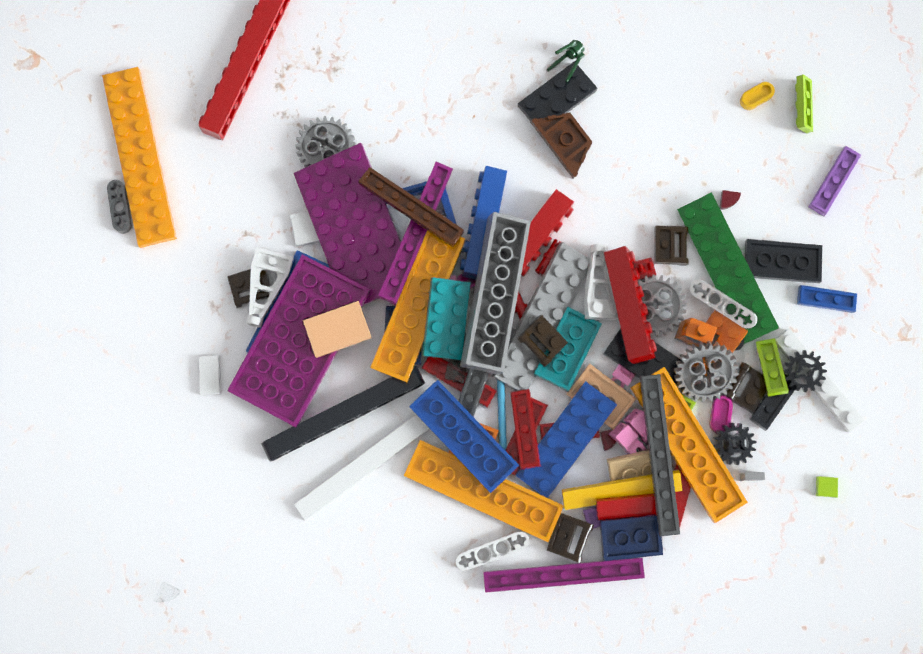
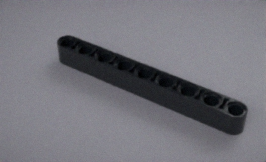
[261,366,425,462]

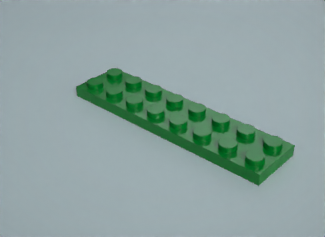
[677,192,779,344]

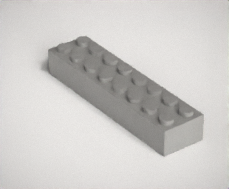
[460,212,531,375]

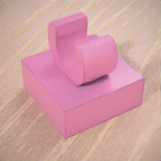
[611,364,635,388]

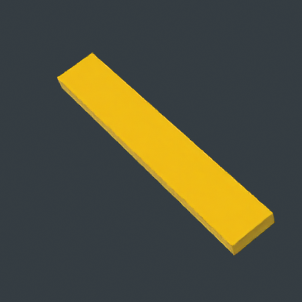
[562,470,682,510]

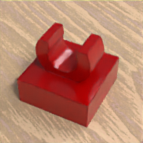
[633,257,657,281]

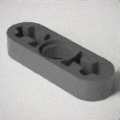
[107,180,132,234]

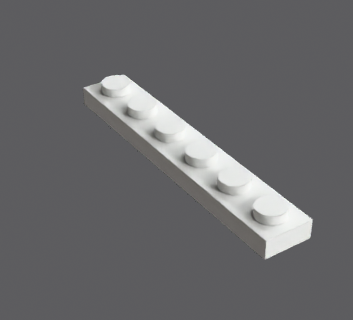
[775,329,865,433]

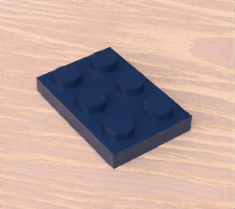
[600,515,663,561]

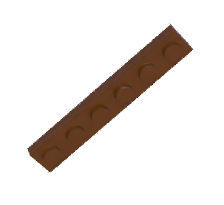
[358,167,464,247]

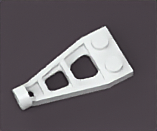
[583,243,619,321]
[247,247,294,328]

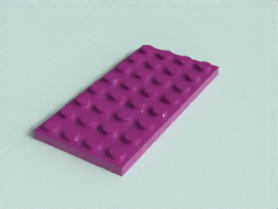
[293,143,411,306]
[227,254,371,427]

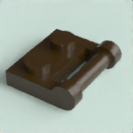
[654,225,689,266]
[227,269,271,308]
[517,315,568,367]
[723,362,767,413]
[547,513,594,563]

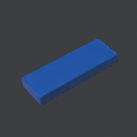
[797,285,857,313]

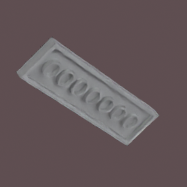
[492,242,590,391]

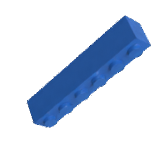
[459,166,507,280]

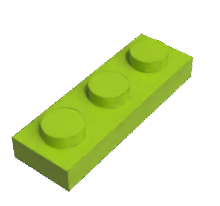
[795,74,813,133]
[756,338,788,397]

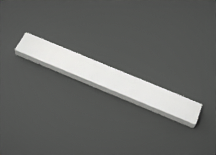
[294,415,429,521]

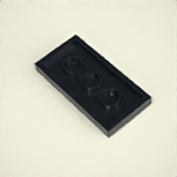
[518,61,598,121]
[744,239,823,283]
[603,328,682,385]

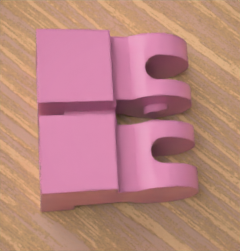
[609,408,648,454]

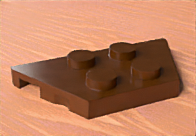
[530,112,592,179]

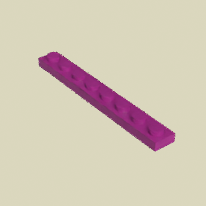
[378,161,453,305]
[483,558,645,593]

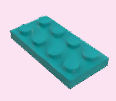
[422,277,471,360]
[534,307,602,392]

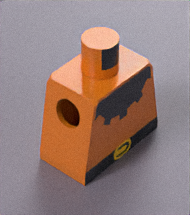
[674,318,717,347]

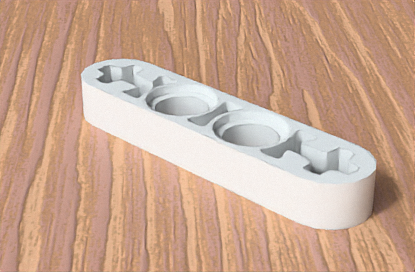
[690,280,757,328]
[456,531,529,571]

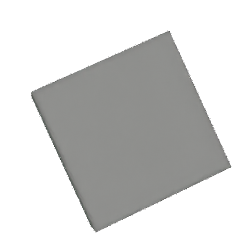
[740,472,765,481]

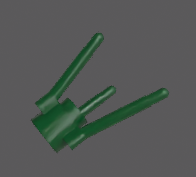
[547,40,585,82]

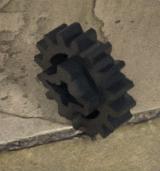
[783,350,827,392]
[713,423,757,465]

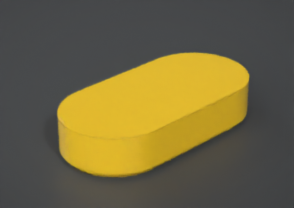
[740,82,775,110]

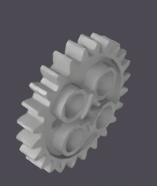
[295,116,356,168]
[638,275,687,337]
[674,341,739,402]

